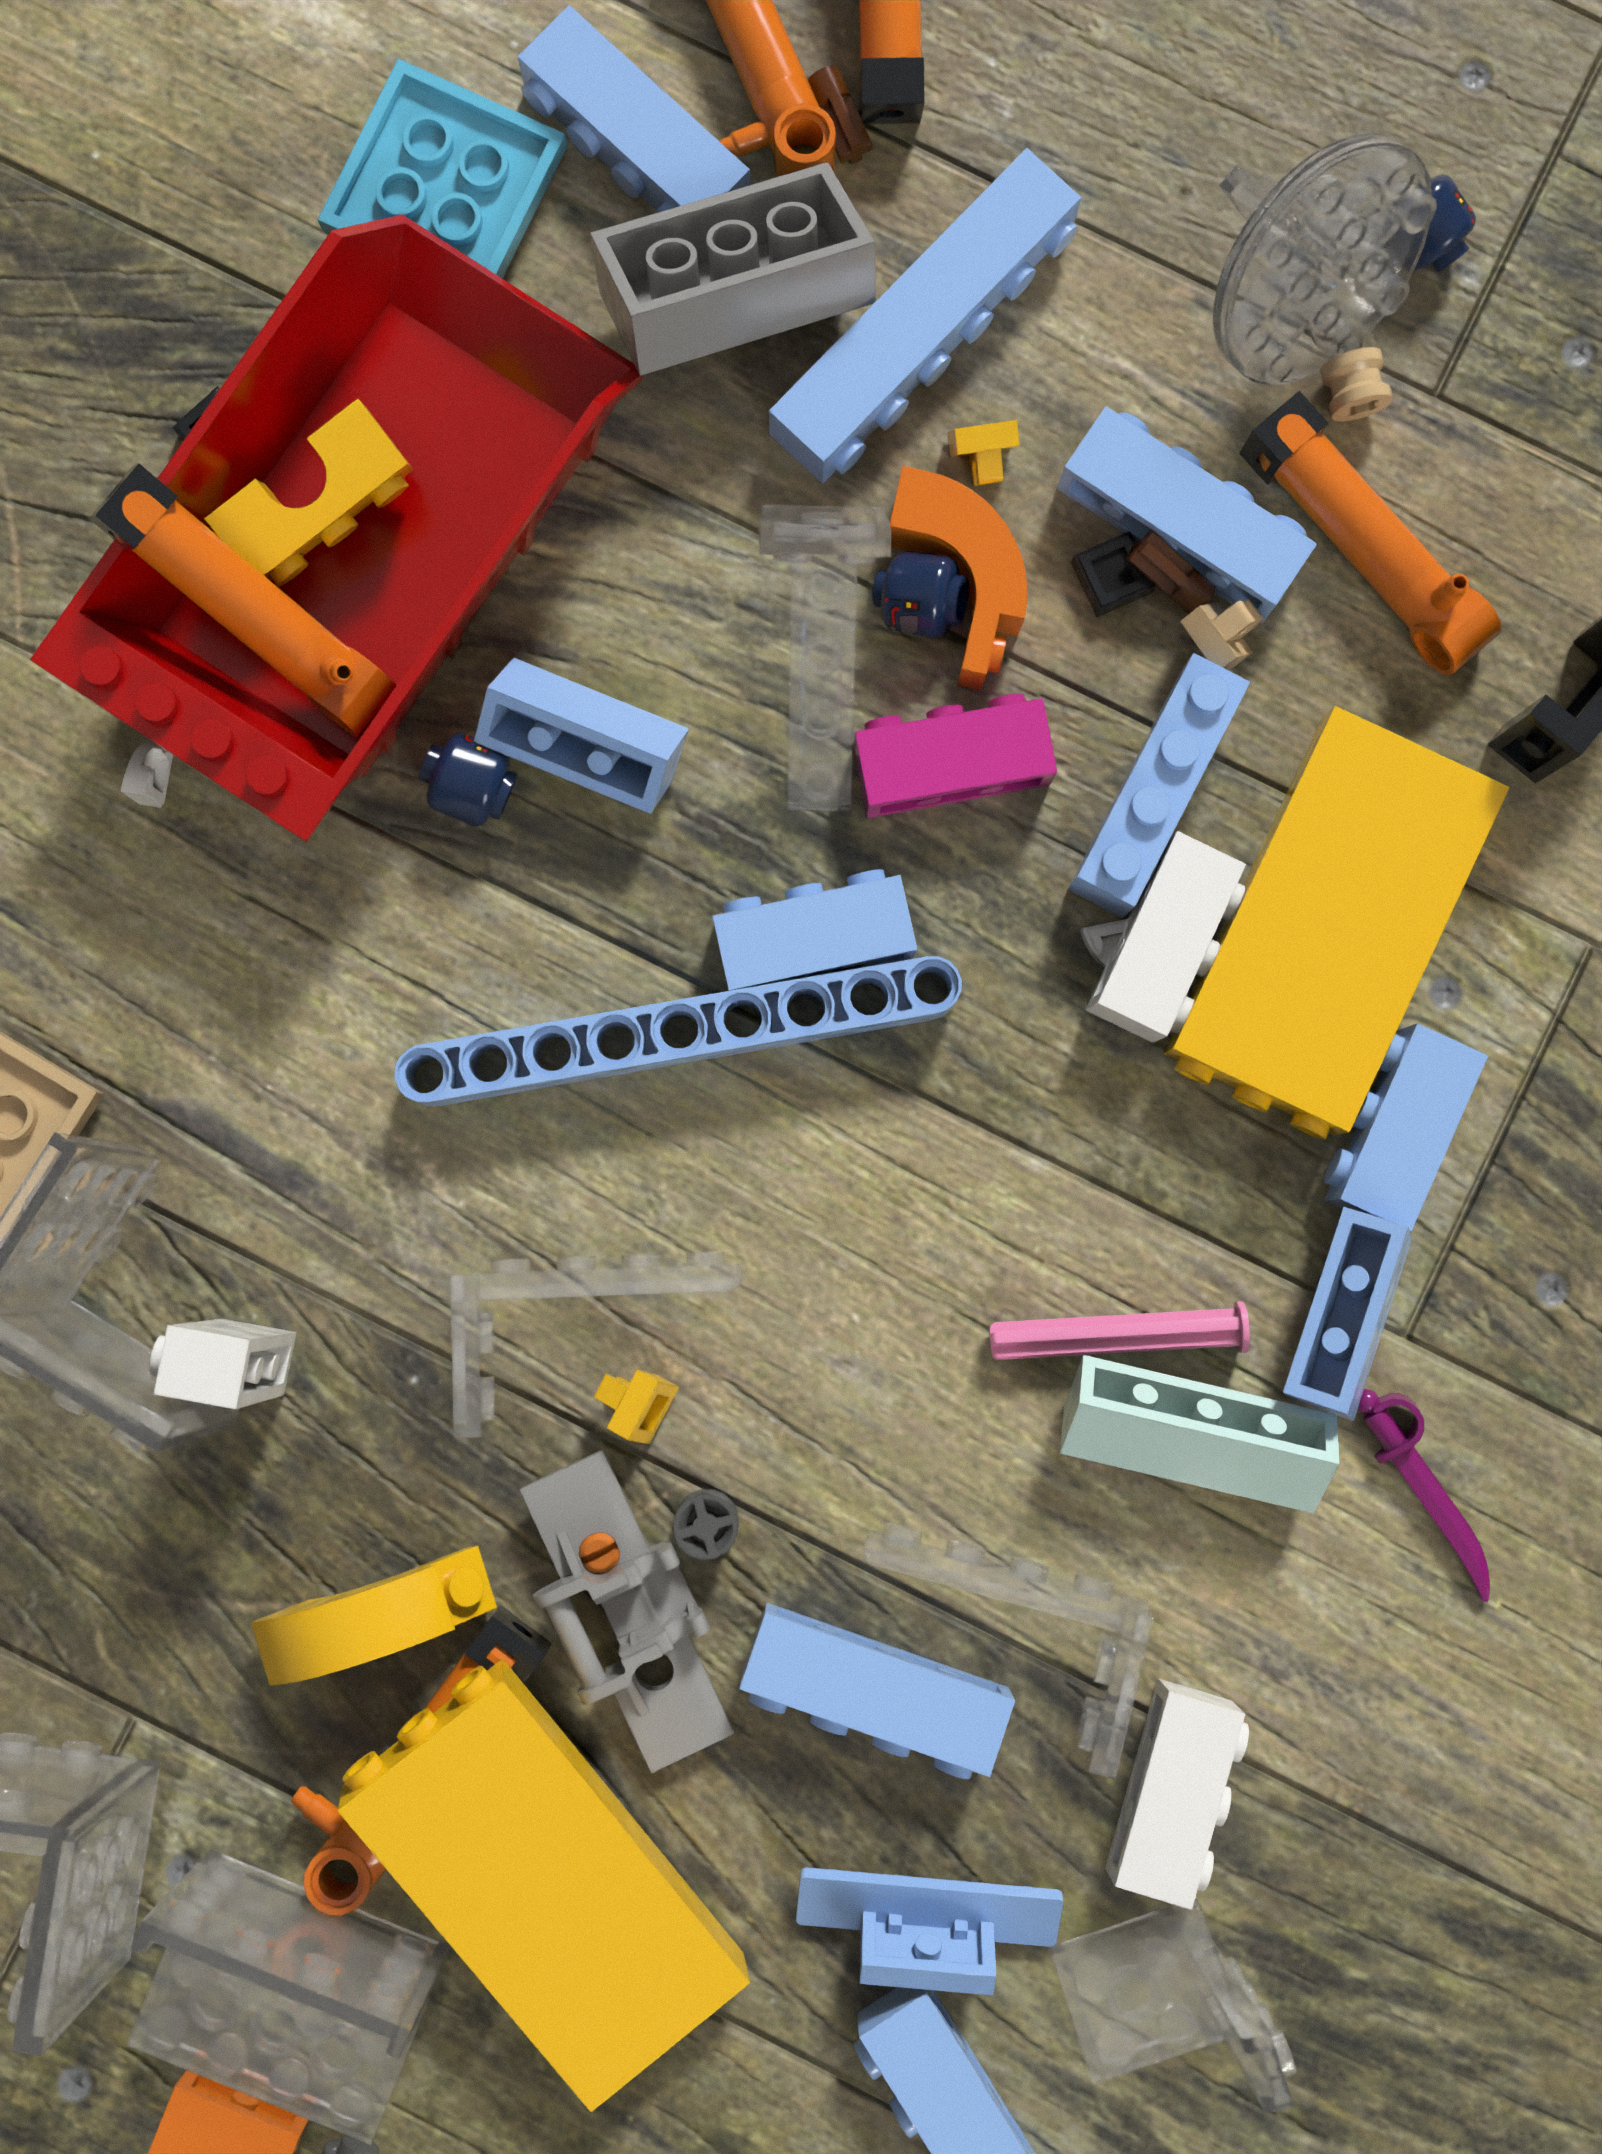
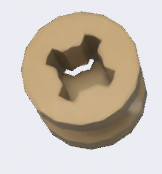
[1320,347,1393,422]

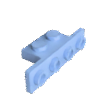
[796,1867,1063,1995]

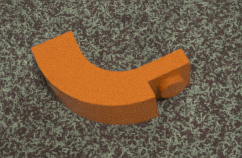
[886,466,1027,691]

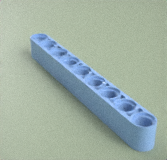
[394,956,962,1106]

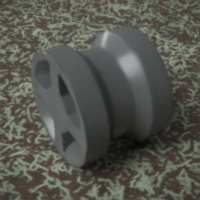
[673,1488,739,1560]

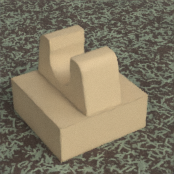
[1180,599,1264,670]

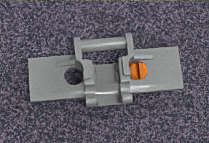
[520,1449,734,1774]

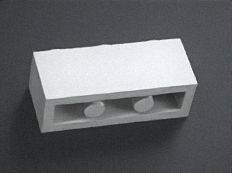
[1085,831,1246,1043]
[149,1319,297,1409]
[1105,1678,1249,1910]

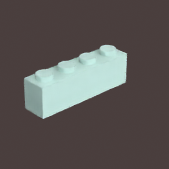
[1060,1355,1339,1514]

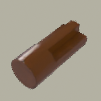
[808,66,873,164]
[1126,530,1216,614]

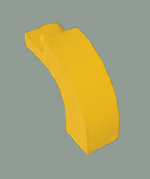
[251,1546,497,1686]

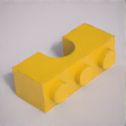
[204,398,414,587]

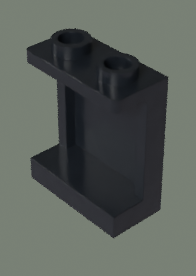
[1487,616,1602,784]

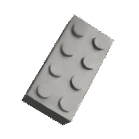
[590,162,876,376]

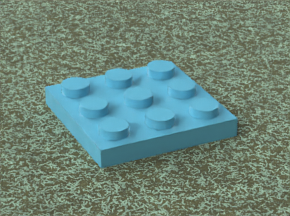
[317,58,568,279]

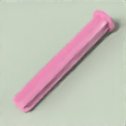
[989,1301,1250,1360]

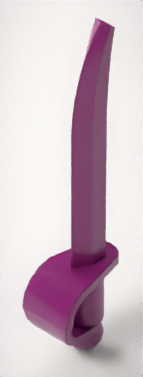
[1357,1389,1490,1602]

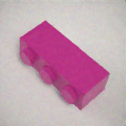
[853,694,1057,818]

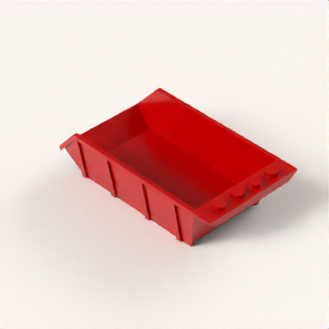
[30,214,644,842]

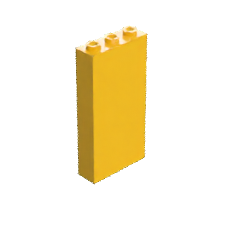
[1164,706,1510,1140]
[337,1658,751,2112]

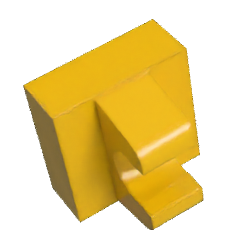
[947,420,1020,486]
[593,1370,679,1444]

